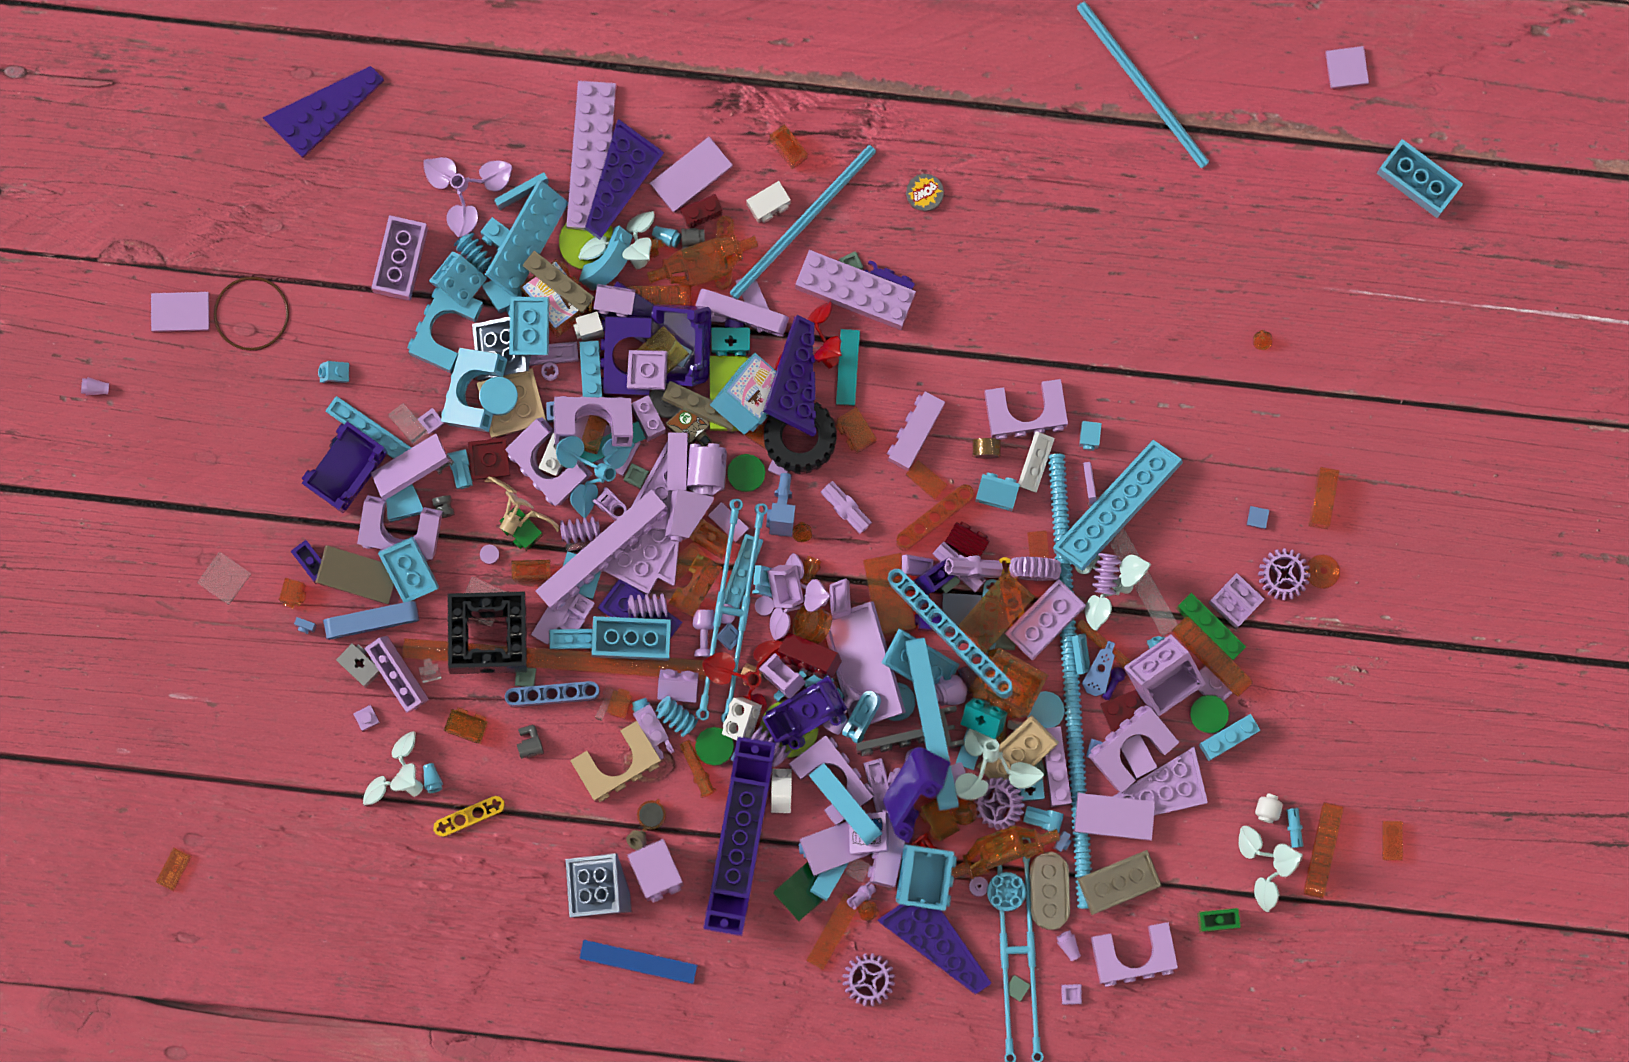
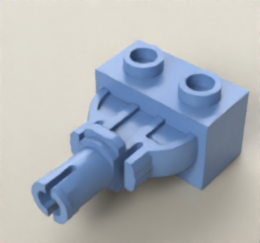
[766,473,795,537]

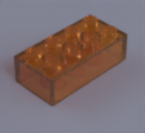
[863,553,916,637]
[954,571,1035,655]

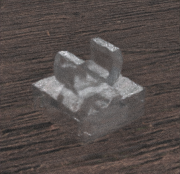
[419,658,442,683]

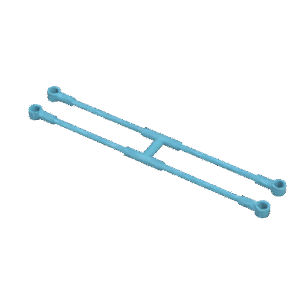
[696,499,768,723]
[992,837,1043,1062]

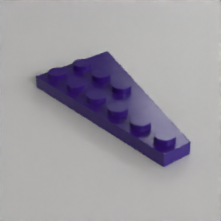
[262,66,384,158]
[584,119,664,240]
[763,315,816,437]
[877,904,992,995]

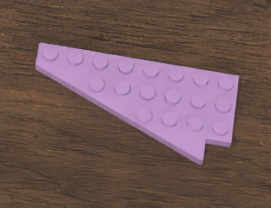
[604,441,689,595]

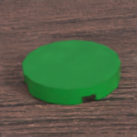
[727,454,765,492]
[1190,694,1229,733]
[695,727,734,766]

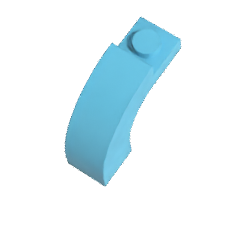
[579,226,633,291]

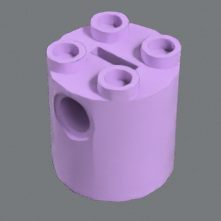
[687,443,727,496]

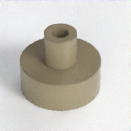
[626,830,647,850]

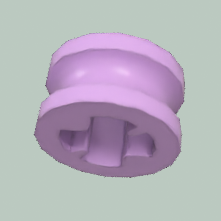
[541,362,559,381]

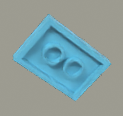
[509,297,549,355]
[378,537,439,603]

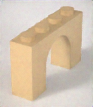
[570,721,661,802]

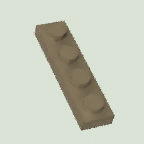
[522,251,594,313]
[661,381,734,432]

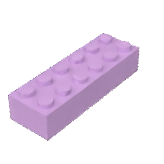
[795,250,916,330]

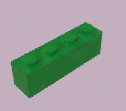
[1176,593,1246,663]

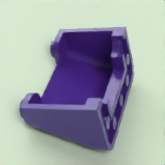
[651,305,711,386]
[301,421,387,513]
[883,747,951,843]

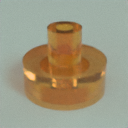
[1253,330,1272,350]
[793,522,812,542]
[858,900,879,921]

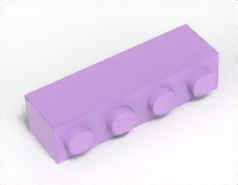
[887,391,945,471]
[365,636,429,713]
[1044,726,1072,807]

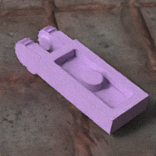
[633,704,675,760]

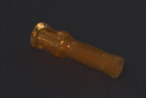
[679,740,717,798]

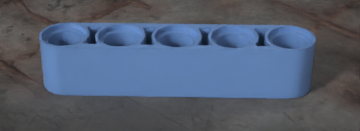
[323,601,419,639]
[505,681,600,707]

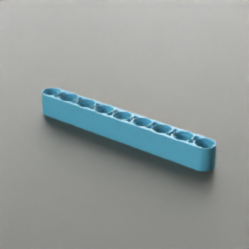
[888,569,1013,698]
[905,638,959,811]

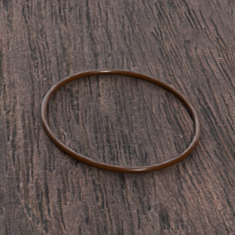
[214,277,289,350]

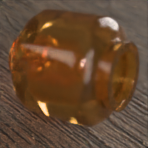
[951,797,977,826]

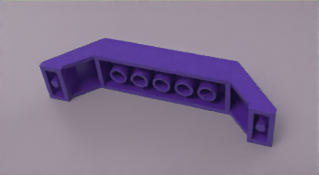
[703,736,776,936]

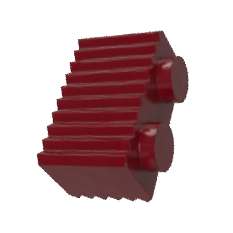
[681,194,723,229]
[945,521,990,557]

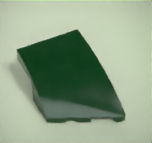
[773,862,824,922]

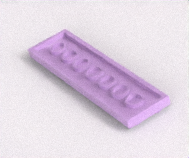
[567,81,616,230]

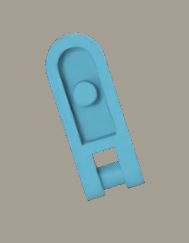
[842,691,881,743]

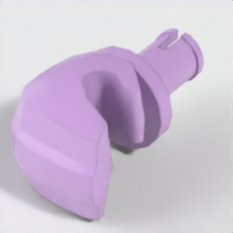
[934,675,967,706]

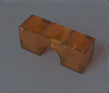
[1308,467,1340,530]
[668,554,722,617]

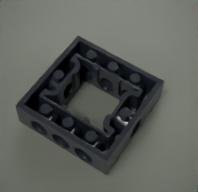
[448,592,527,674]

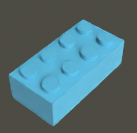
[1377,139,1463,218]
[591,616,671,661]

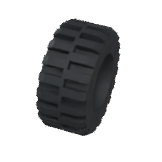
[764,402,837,474]

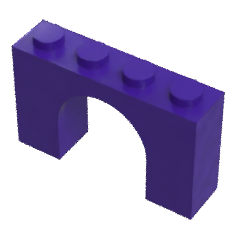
[600,315,652,395]

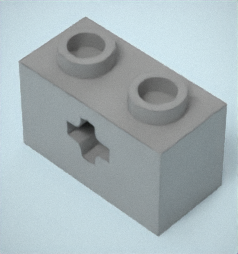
[336,644,380,688]

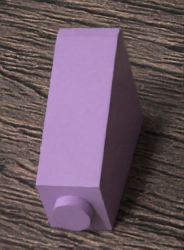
[665,489,714,542]

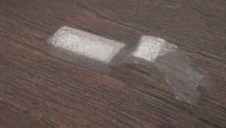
[388,403,454,475]

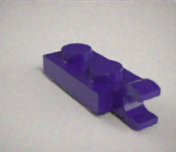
[865,261,915,290]

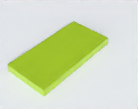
[710,356,748,431]

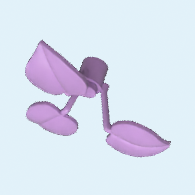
[424,157,512,237]
[770,553,831,641]

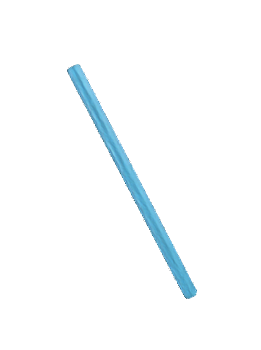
[1077,2,1209,168]
[730,145,876,299]

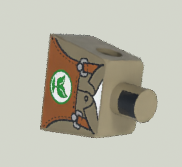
[666,409,712,447]

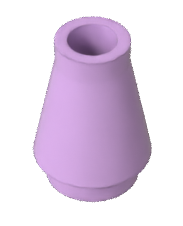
[81,377,109,396]
[1056,931,1081,961]

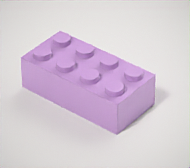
[371,215,428,301]

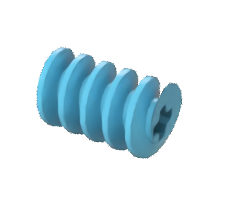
[453,233,492,273]
[656,696,698,737]

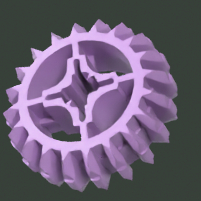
[1258,548,1310,601]
[1009,557,1061,581]
[974,777,1025,830]
[843,953,895,1006]

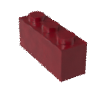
[778,633,842,679]

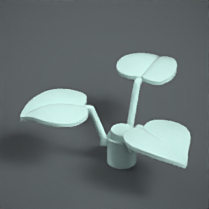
[579,211,655,269]
[1074,555,1151,631]
[955,729,1044,800]
[363,731,423,806]
[1239,826,1303,912]

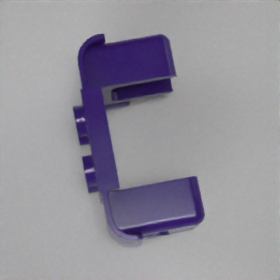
[763,675,848,750]

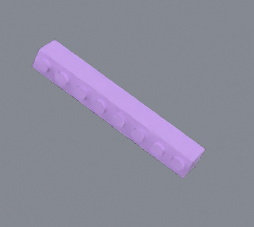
[536,489,669,611]

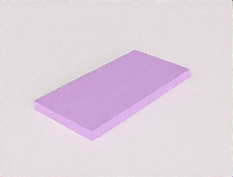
[821,602,906,729]

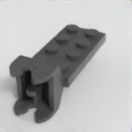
[855,706,965,757]

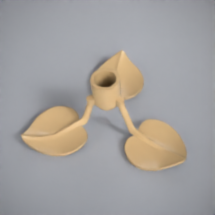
[485,477,560,535]

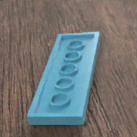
[485,180,568,296]

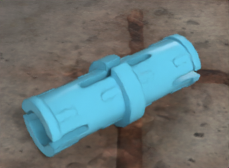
[1286,808,1304,848]

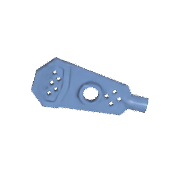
[1082,641,1115,696]

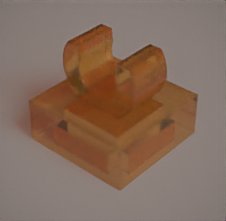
[640,237,664,258]

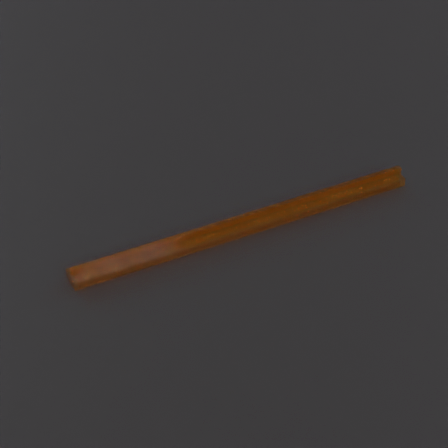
[402,638,706,680]

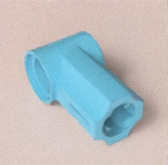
[447,449,473,489]
[1023,806,1064,833]

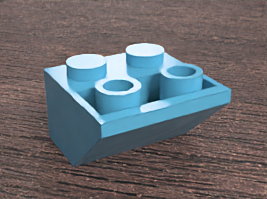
[975,472,1020,511]

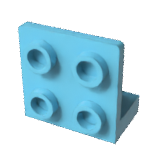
[429,251,487,307]

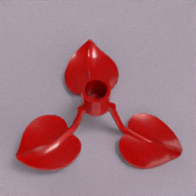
[775,301,842,370]
[702,640,783,729]

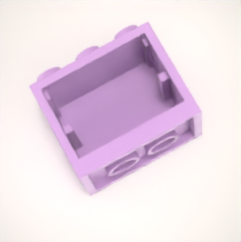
[1124,635,1206,717]
[627,839,684,903]

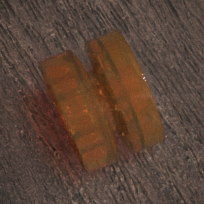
[792,604,832,644]

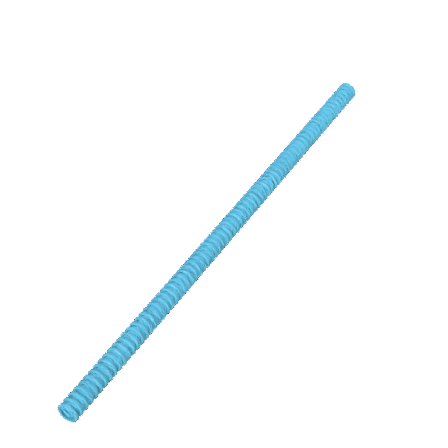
[1048,454,1092,909]

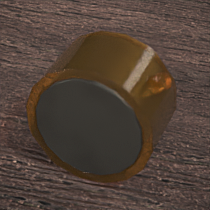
[972,438,1001,459]
[637,799,666,832]

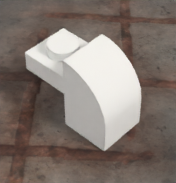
[771,769,792,813]

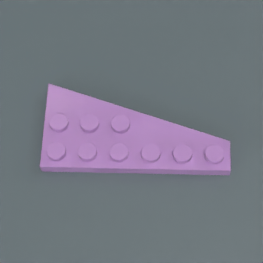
[1113,747,1208,816]

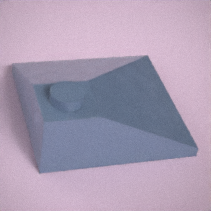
[472,317,531,381]
[565,853,631,917]

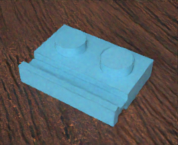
[752,565,772,598]

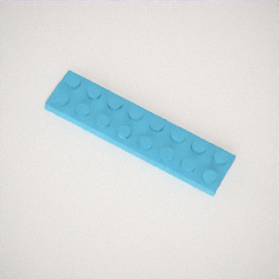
[1053,440,1183,571]

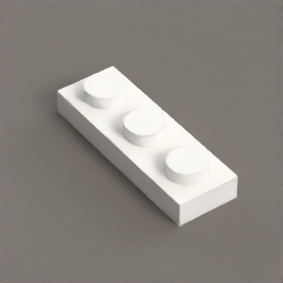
[1018,432,1055,493]

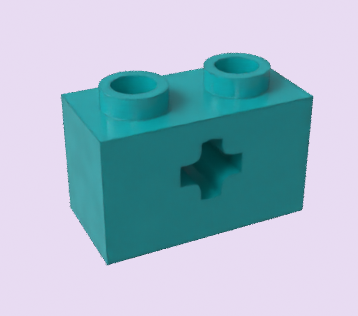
[712,328,750,356]
[960,698,1008,739]

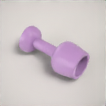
[693,610,715,657]
[822,685,862,735]

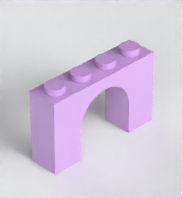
[984,379,1068,440]
[553,396,633,447]
[505,417,593,506]
[357,495,443,561]
[1088,705,1179,793]
[789,736,873,826]
[1091,922,1178,987]

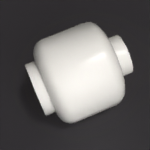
[1255,794,1283,824]

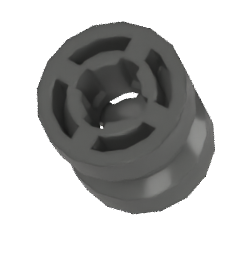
[432,495,455,518]

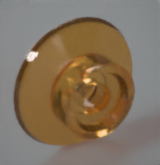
[1306,554,1340,589]

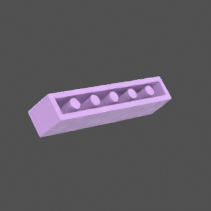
[868,768,905,888]

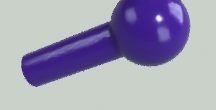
[1102,667,1126,700]

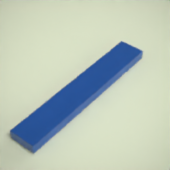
[579,940,697,984]

